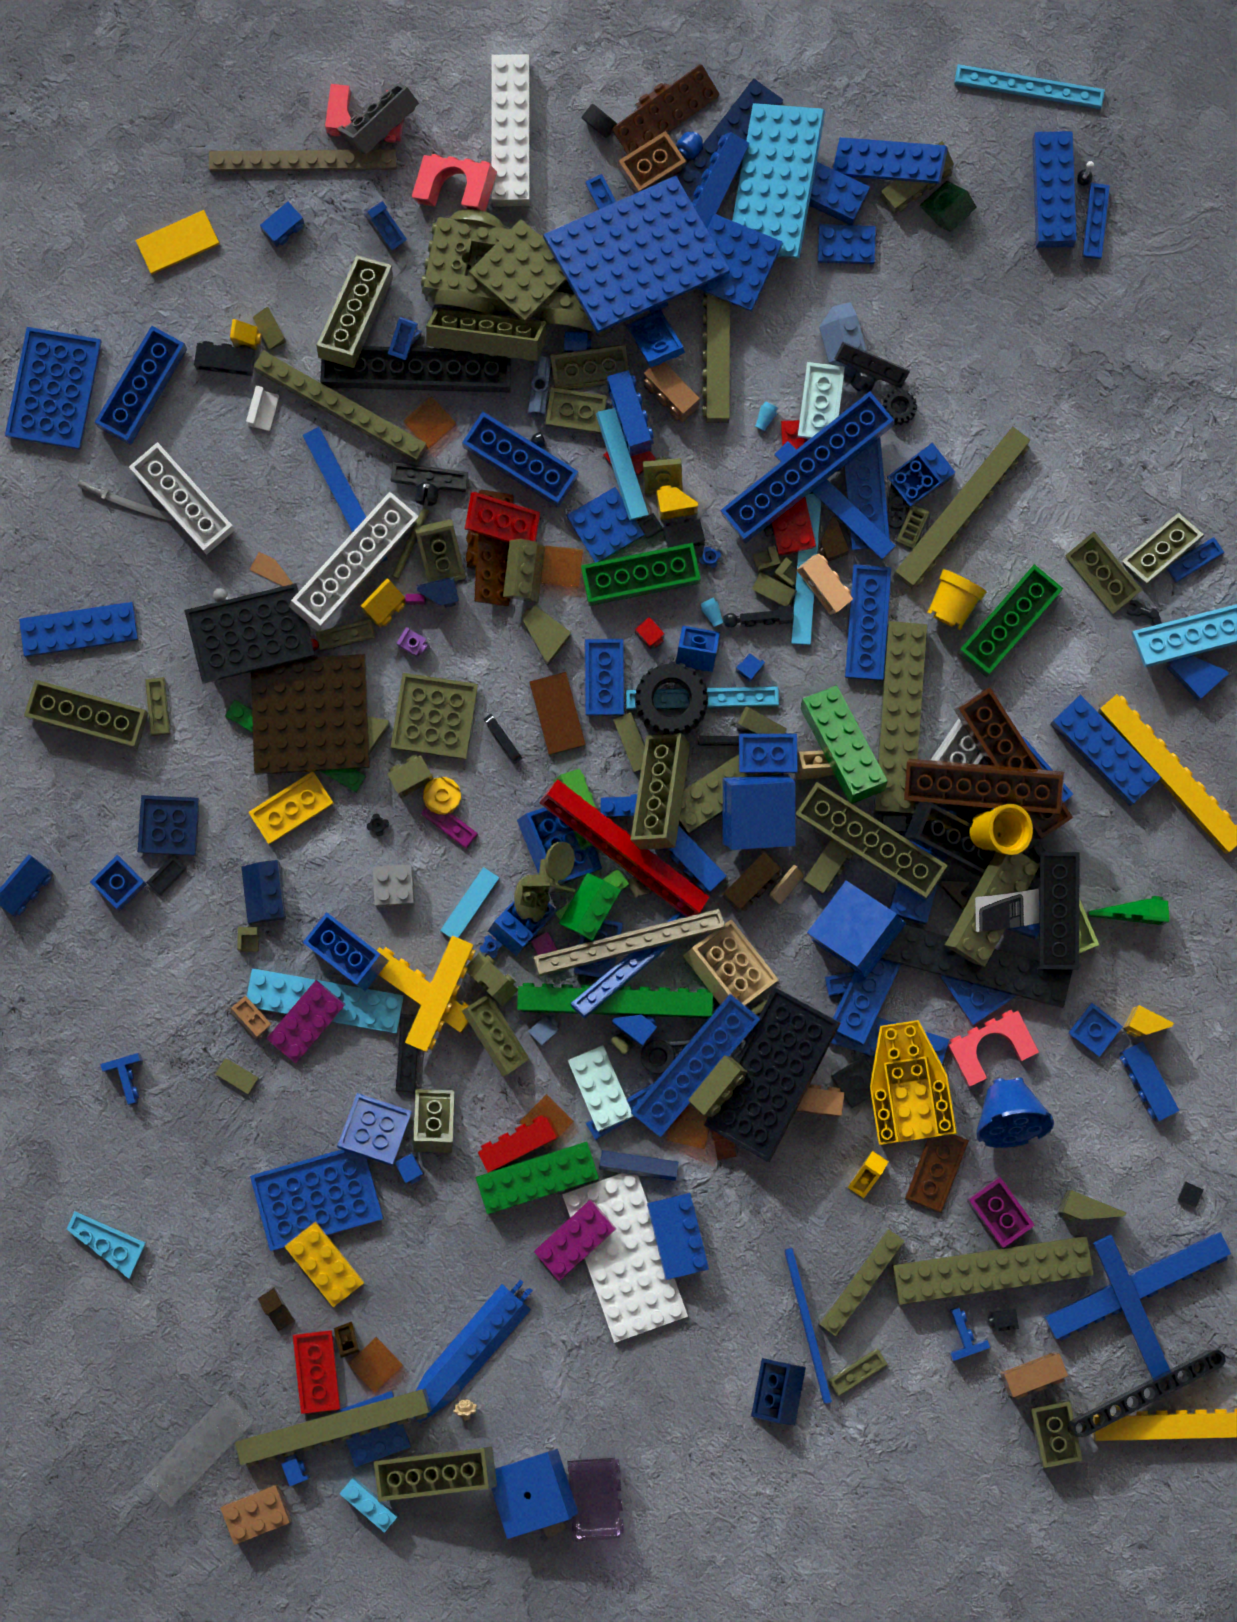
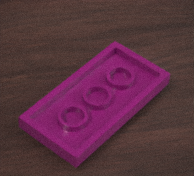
[266,980,346,1064]
[534,1199,617,1281]

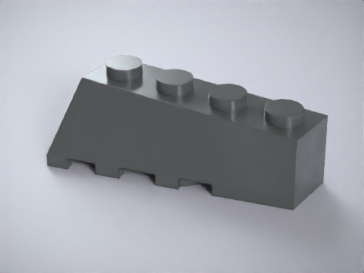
[337,83,419,154]

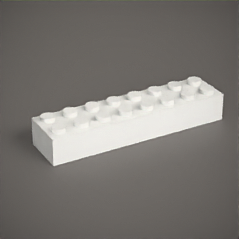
[492,54,530,207]
[289,492,419,631]

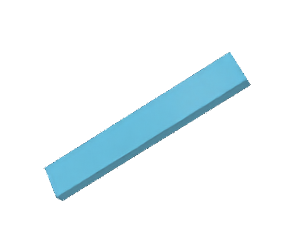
[596,408,649,521]

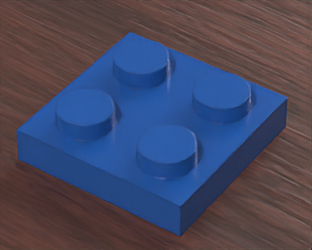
[1068,1003,1123,1057]

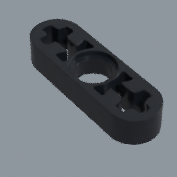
[887,483,906,529]
[483,714,523,764]

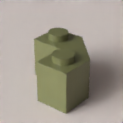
[466,952,518,1007]

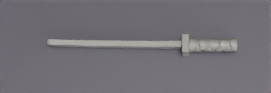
[78,480,175,521]

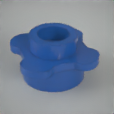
[699,547,721,568]
[480,935,502,958]

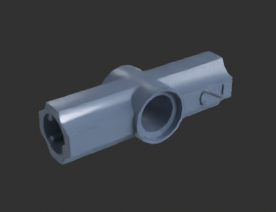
[528,356,551,416]

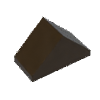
[333,1322,362,1358]

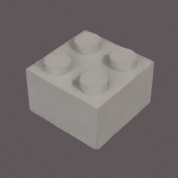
[373,864,415,907]

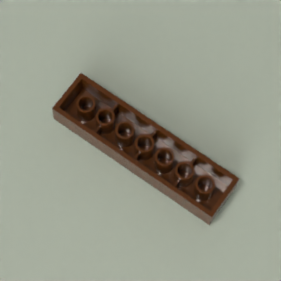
[954,688,1073,839]
[904,758,1065,814]

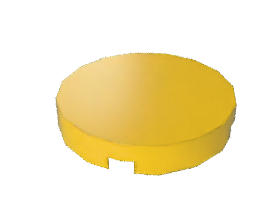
[423,777,461,815]

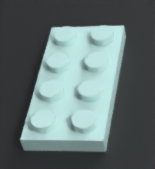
[798,362,845,439]
[568,1045,634,1132]

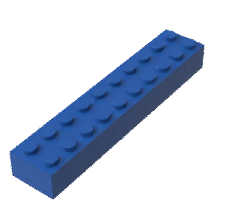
[720,392,894,544]

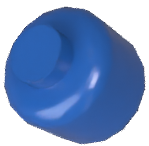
[676,132,703,160]

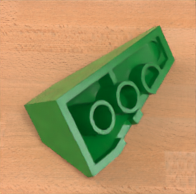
[1086,896,1169,925]

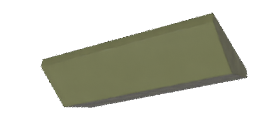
[550,344,629,390]
[1122,513,1204,585]
[1065,531,1142,614]

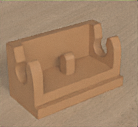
[230,996,271,1041]

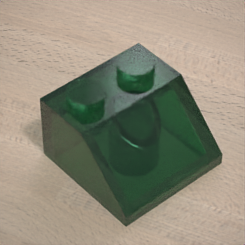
[920,181,977,232]

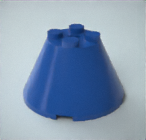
[976,1077,1054,1148]

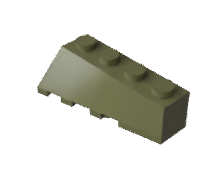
[880,141,954,214]

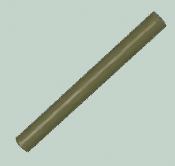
[392,508,429,579]

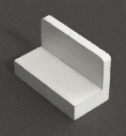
[246,386,279,431]

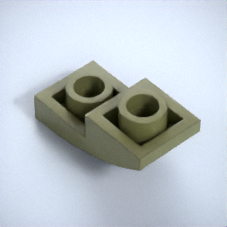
[752,572,796,606]

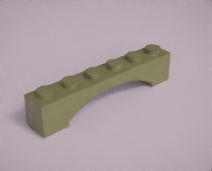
[819,1229,904,1336]

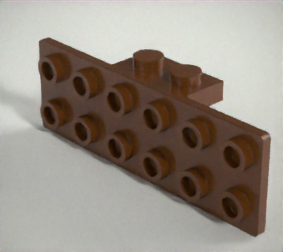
[612,64,720,155]
[465,489,514,606]

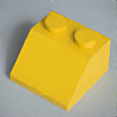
[656,485,698,520]
[361,578,406,628]
[1123,1005,1174,1038]

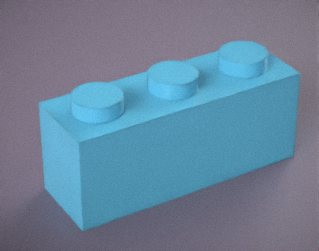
[340,1477,399,1533]

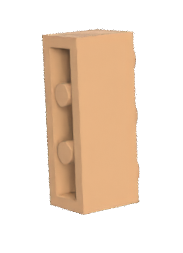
[796,554,853,615]

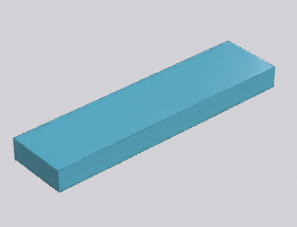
[440,867,499,938]

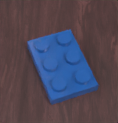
[818,224,875,265]
[739,734,797,773]

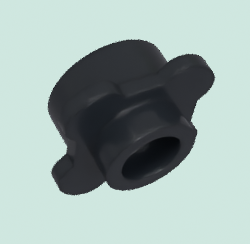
[366,813,389,836]

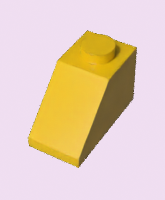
[230,319,262,350]
[848,1151,889,1198]

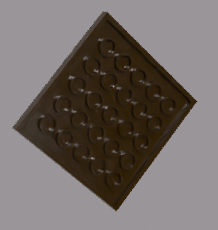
[251,654,370,775]

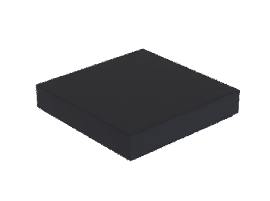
[831,1055,873,1109]

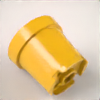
[927,569,987,630]
[970,804,1033,855]

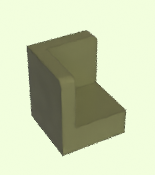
[753,545,780,573]
[773,558,797,588]
[237,927,259,952]

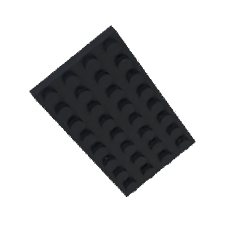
[704,987,841,1162]

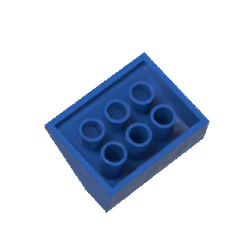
[517,807,602,885]

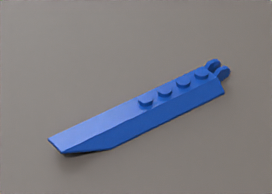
[414,1279,533,1423]

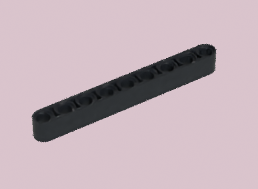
[1068,1350,1226,1437]

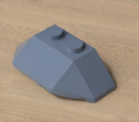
[819,302,866,379]

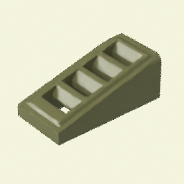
[896,505,929,549]
[611,1032,634,1056]

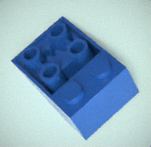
[887,442,956,507]
[488,901,557,957]

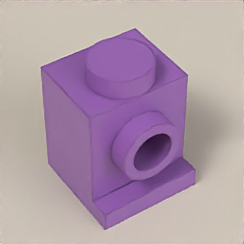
[397,627,428,658]

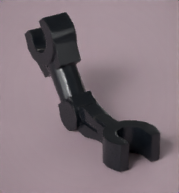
[1127,600,1162,625]

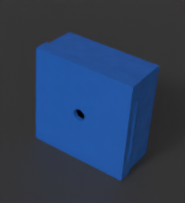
[723,774,795,850]
[807,881,906,978]
[491,1448,578,1539]

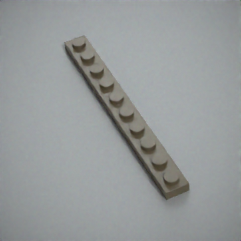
[209,149,396,172]
[534,909,725,977]

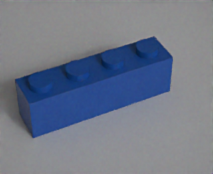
[662,825,727,893]
[1119,1041,1180,1122]

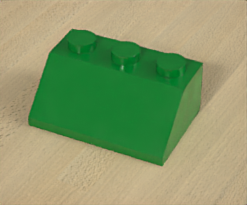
[559,873,621,942]

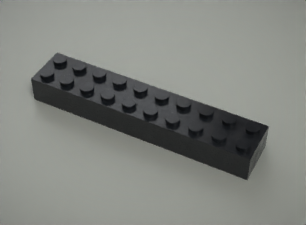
[320,346,512,393]

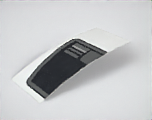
[975,889,1040,932]

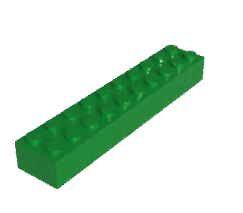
[517,983,713,1018]

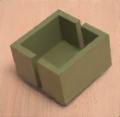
[387,755,433,798]

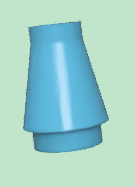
[755,402,778,431]
[700,597,723,627]

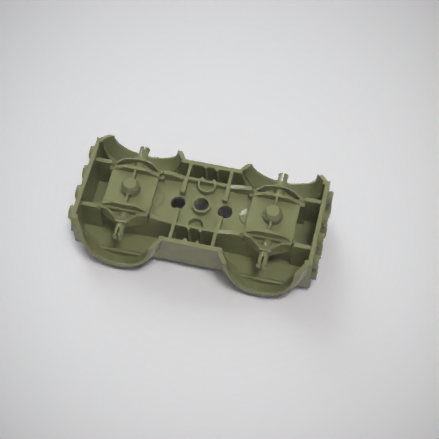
[421,209,615,337]

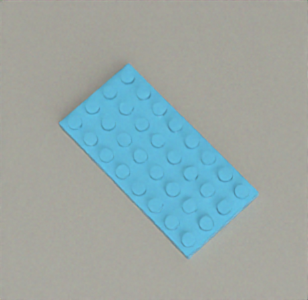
[732,103,826,259]

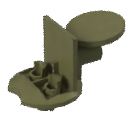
[514,842,575,922]

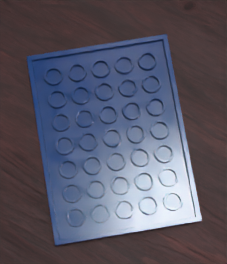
[543,176,730,333]

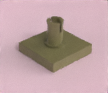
[643,456,683,494]

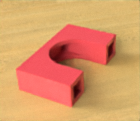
[325,84,404,143]
[412,154,497,212]
[947,1009,1039,1087]

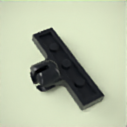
[834,342,910,394]
[390,462,468,506]

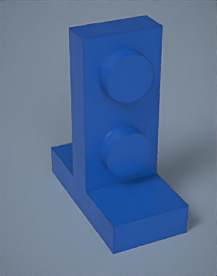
[364,201,407,250]
[388,317,422,360]
[601,794,637,817]
[100,1053,142,1105]
[949,1308,990,1361]

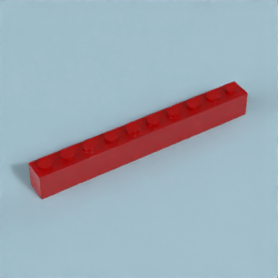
[539,779,709,917]

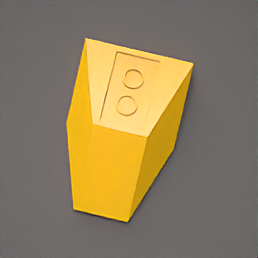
[870,1020,958,1145]

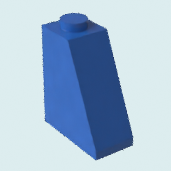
[1167,656,1229,701]

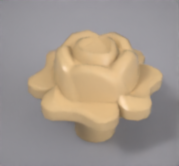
[454,1399,477,1421]

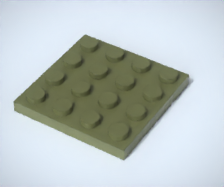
[469,219,567,322]
[391,673,478,760]

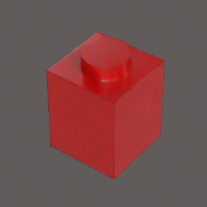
[635,617,665,649]

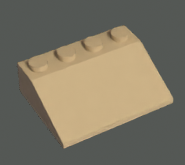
[683,919,779,1006]

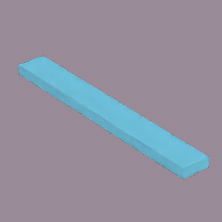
[954,64,1105,109]
[791,493,821,645]
[626,687,779,710]

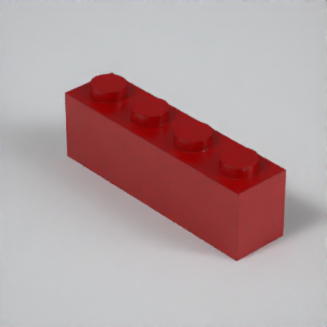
[478,1115,559,1173]

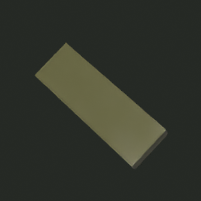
[315,619,376,651]
[145,677,170,736]
[613,712,644,773]
[828,1348,888,1397]

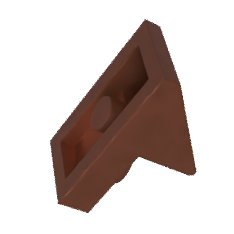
[711,1130,737,1160]

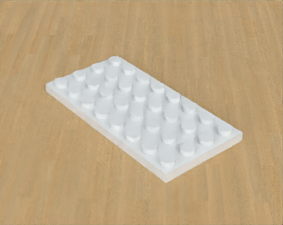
[562,1173,688,1343]

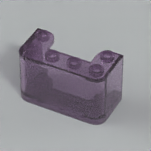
[567,1455,624,1542]

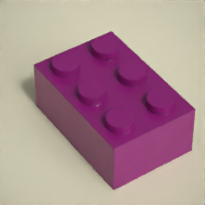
[967,1177,1035,1248]

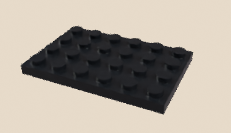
[184,583,315,684]

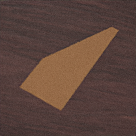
[250,552,293,586]

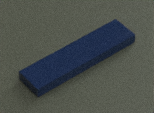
[599,1150,679,1181]

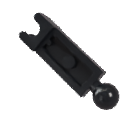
[723,606,793,628]

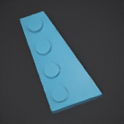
[67,1211,146,1279]

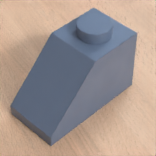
[528,1017,559,1047]

